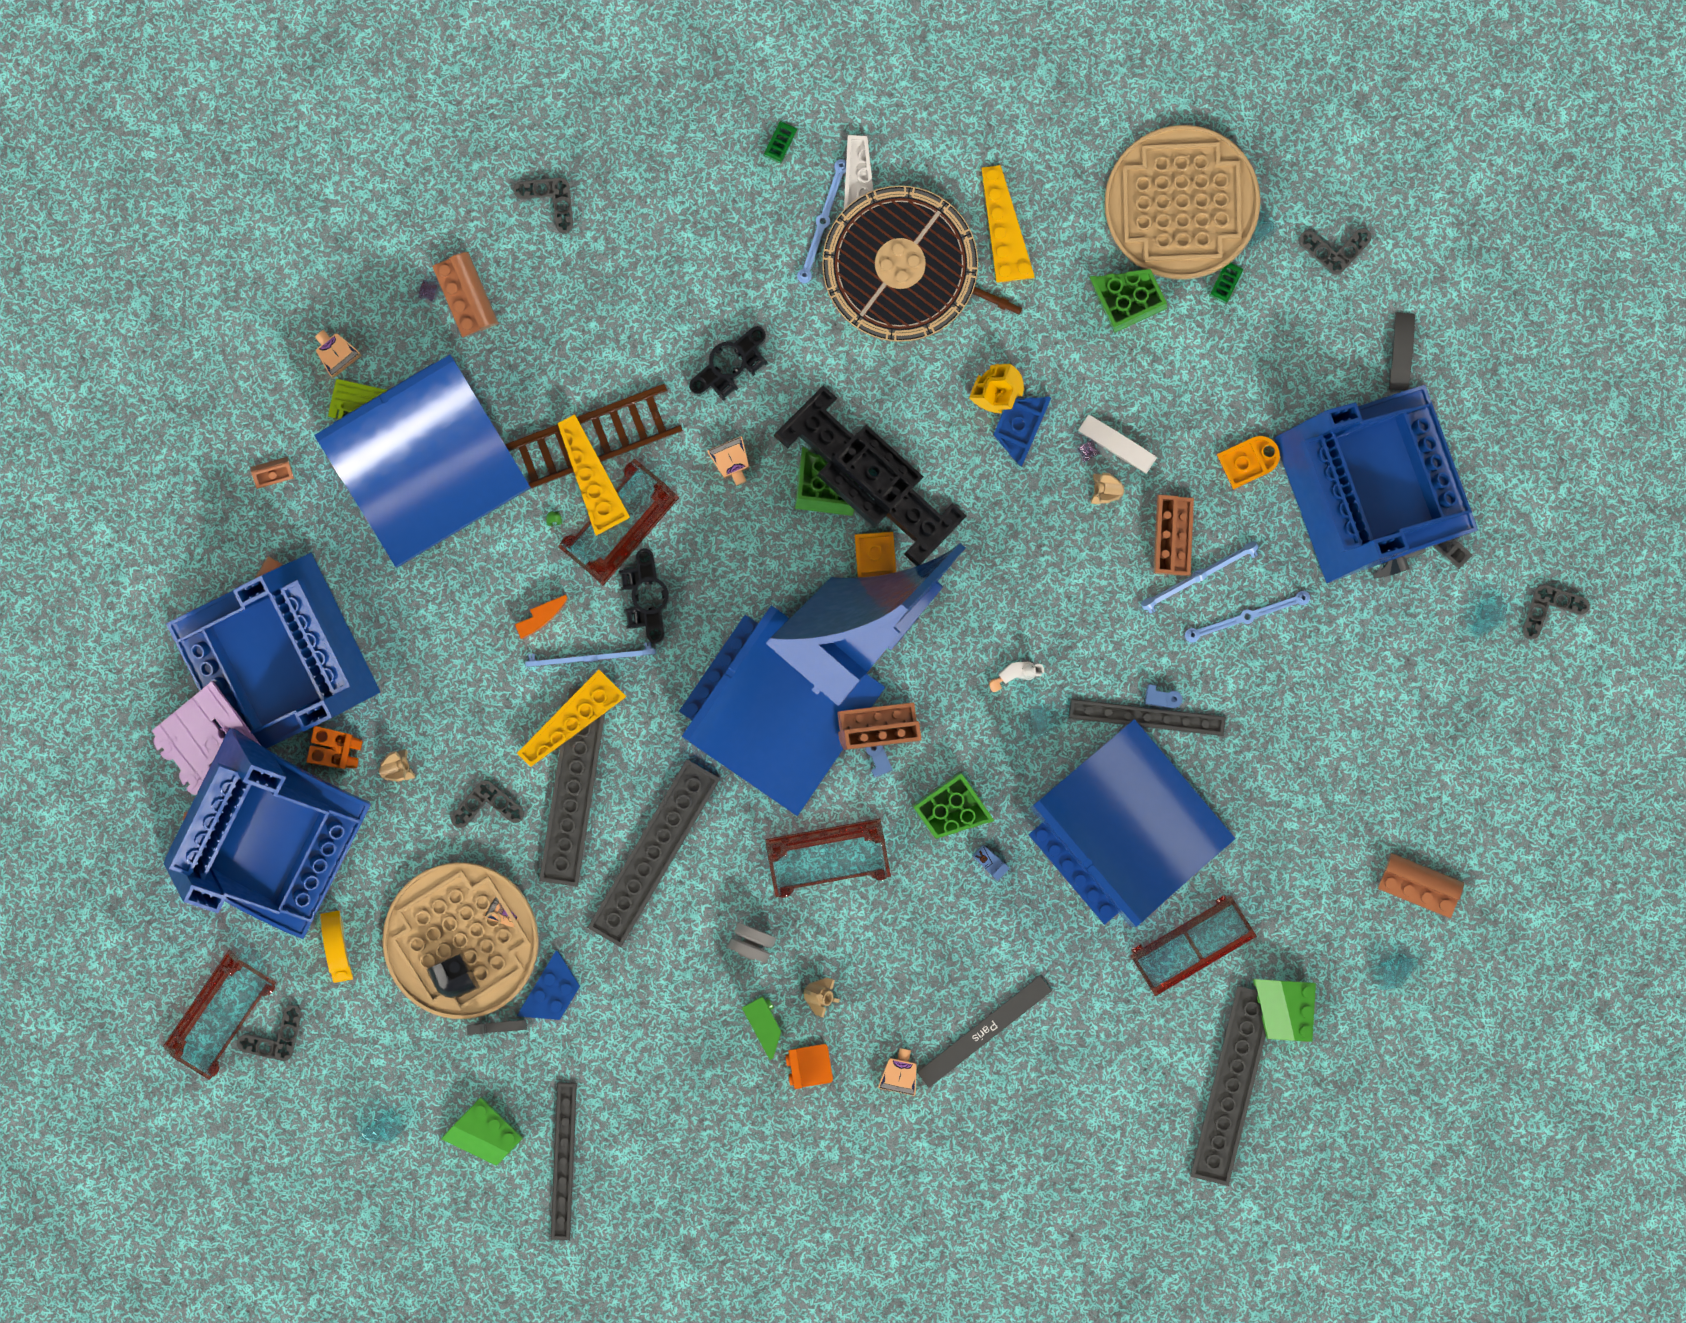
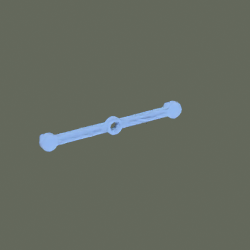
[797,159,846,284]
[1141,542,1259,614]
[1185,591,1310,643]
[525,642,656,667]

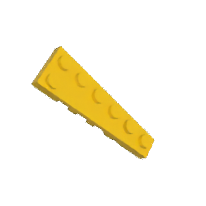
[981,165,1035,283]
[558,414,630,536]
[517,669,627,767]

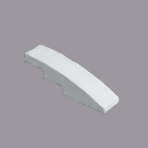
[1078,415,1157,474]

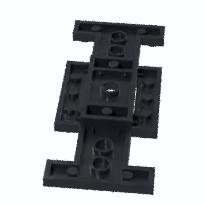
[774,385,967,566]

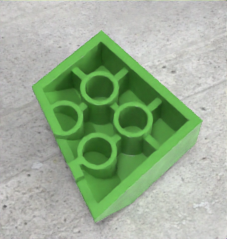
[1089,269,1167,333]
[795,446,858,516]
[911,772,994,839]
[1253,979,1316,1042]
[742,996,781,1060]
[441,1097,524,1166]

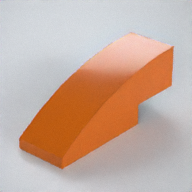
[515,595,568,640]

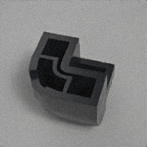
[426,953,480,998]

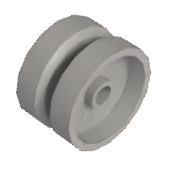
[727,922,777,964]

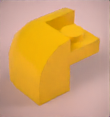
[969,364,1024,413]

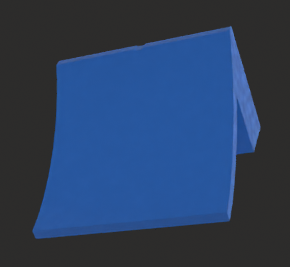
[314,355,531,568]
[1274,385,1478,584]
[766,543,966,706]
[166,553,381,749]
[679,605,885,816]
[1028,719,1236,927]
[163,727,371,939]

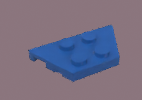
[993,397,1051,467]
[517,951,580,1020]

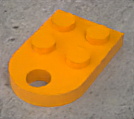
[1216,436,1280,490]
[854,532,896,578]

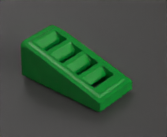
[764,121,798,164]
[1209,263,1243,304]

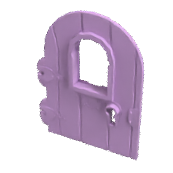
[152,681,260,795]

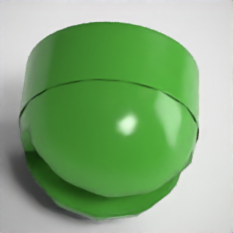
[546,511,562,526]

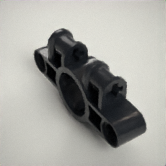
[689,326,768,401]
[618,548,669,644]

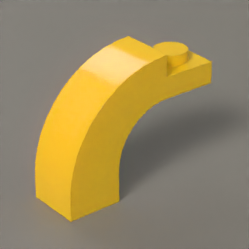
[320,910,353,983]

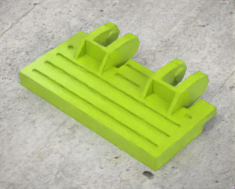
[328,379,387,420]

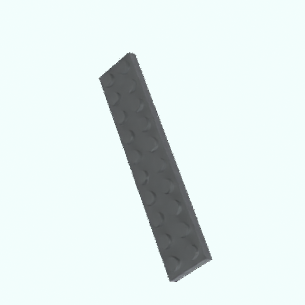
[539,688,605,887]
[587,759,720,947]
[1190,986,1266,1186]

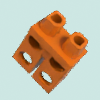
[306,726,363,769]

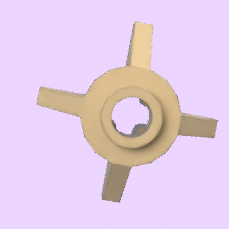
[1090,472,1124,504]
[379,749,415,782]
[803,978,840,1018]

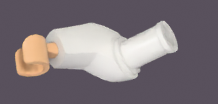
[989,662,1044,692]

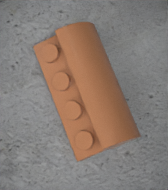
[432,252,499,338]
[1154,495,1194,576]
[838,702,922,750]
[1377,853,1464,918]

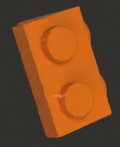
[785,1044,833,1089]

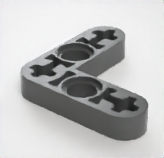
[513,177,573,234]
[1299,228,1372,275]
[1522,585,1590,640]
[451,780,524,828]
[237,1005,302,1061]
[467,1020,527,1035]

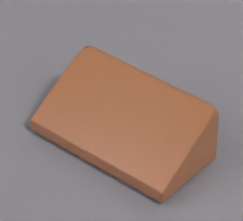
[251,457,294,489]

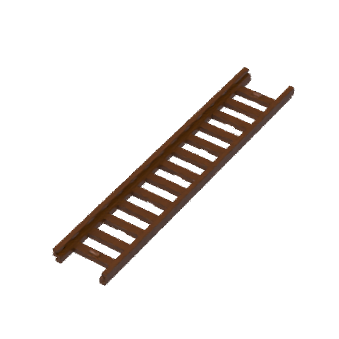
[505,383,683,490]

